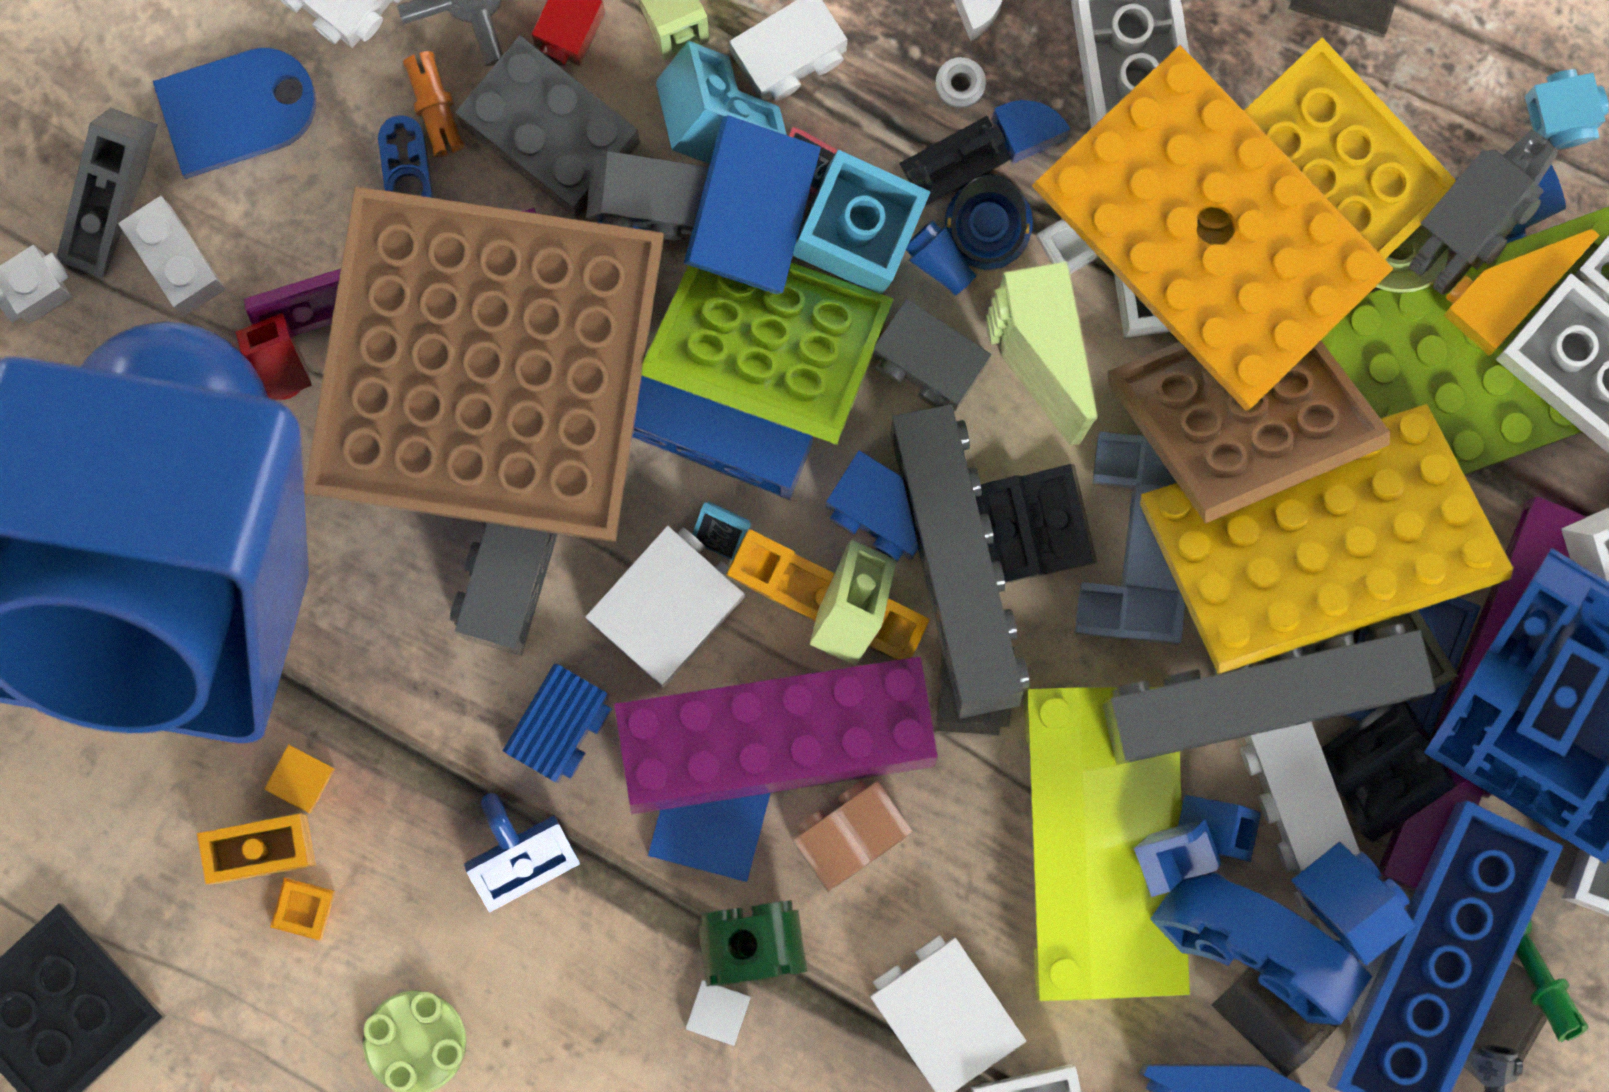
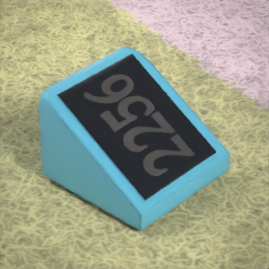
[692,501,751,560]

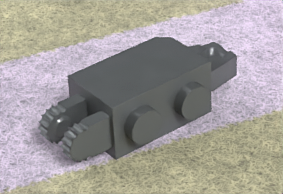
[1409,130,1558,295]

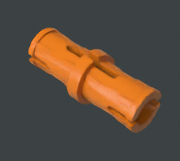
[402,51,465,157]

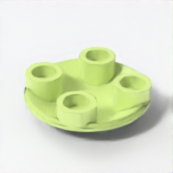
[363,991,466,1092]

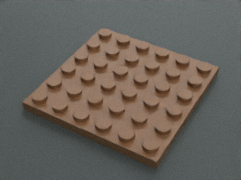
[304,186,664,542]

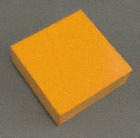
[264,744,335,814]
[270,878,335,941]

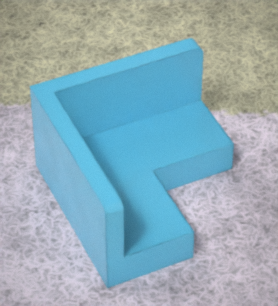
[656,40,787,164]

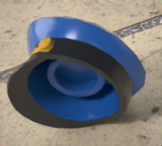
[945,175,1033,270]

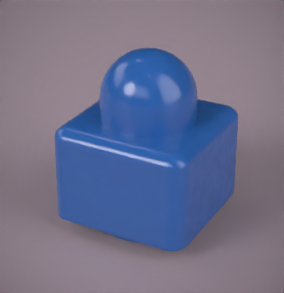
[0,322,309,743]

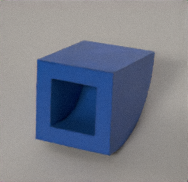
[991,100,1071,164]
[1178,795,1261,862]

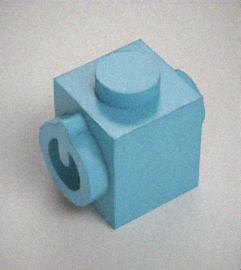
[1524,69,1609,150]

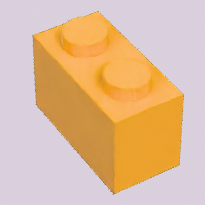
[197,814,316,885]

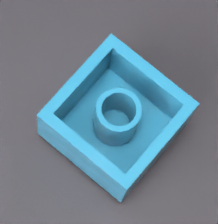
[793,149,930,294]

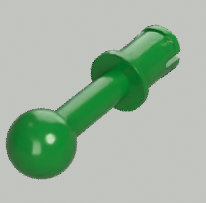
[1515,919,1589,1042]

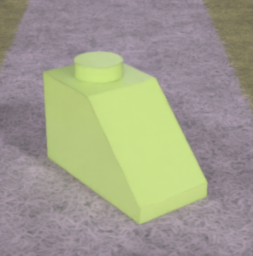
[639,0,709,60]
[809,539,897,666]

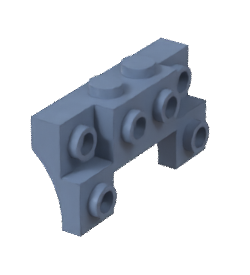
[1074,431,1185,645]

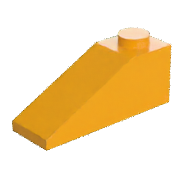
[1443,229,1600,356]

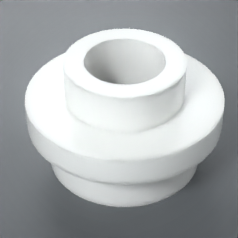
[936,57,986,108]

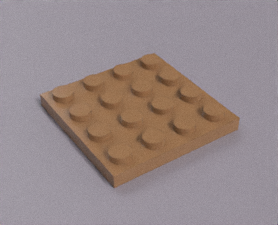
[1108,340,1390,523]

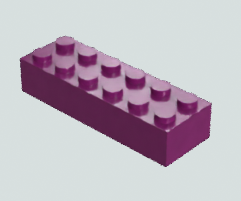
[614,656,938,815]

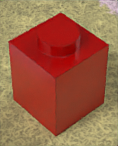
[531,0,605,66]
[235,313,312,401]

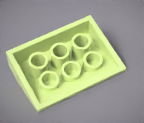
[985,261,1097,446]

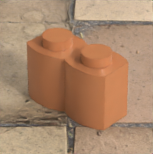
[793,780,913,892]

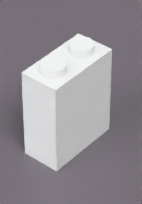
[586,526,745,688]
[869,935,1027,1092]

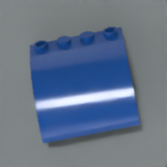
[1424,548,1609,864]

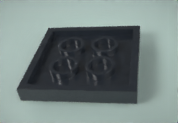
[0,903,166,1092]

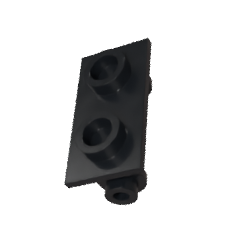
[899,116,1011,207]

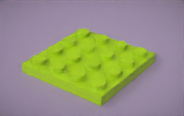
[641,262,894,444]

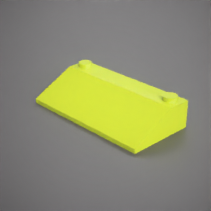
[1024,687,1190,1001]

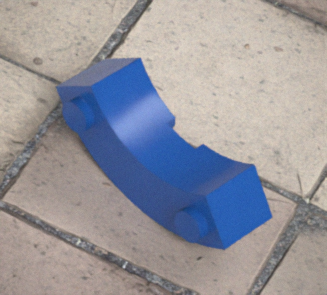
[1150,872,1373,1025]

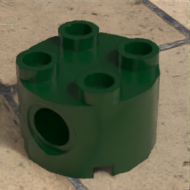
[698,900,808,987]

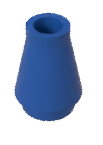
[906,220,977,296]

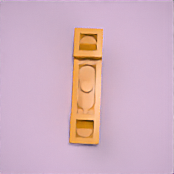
[726,529,930,660]

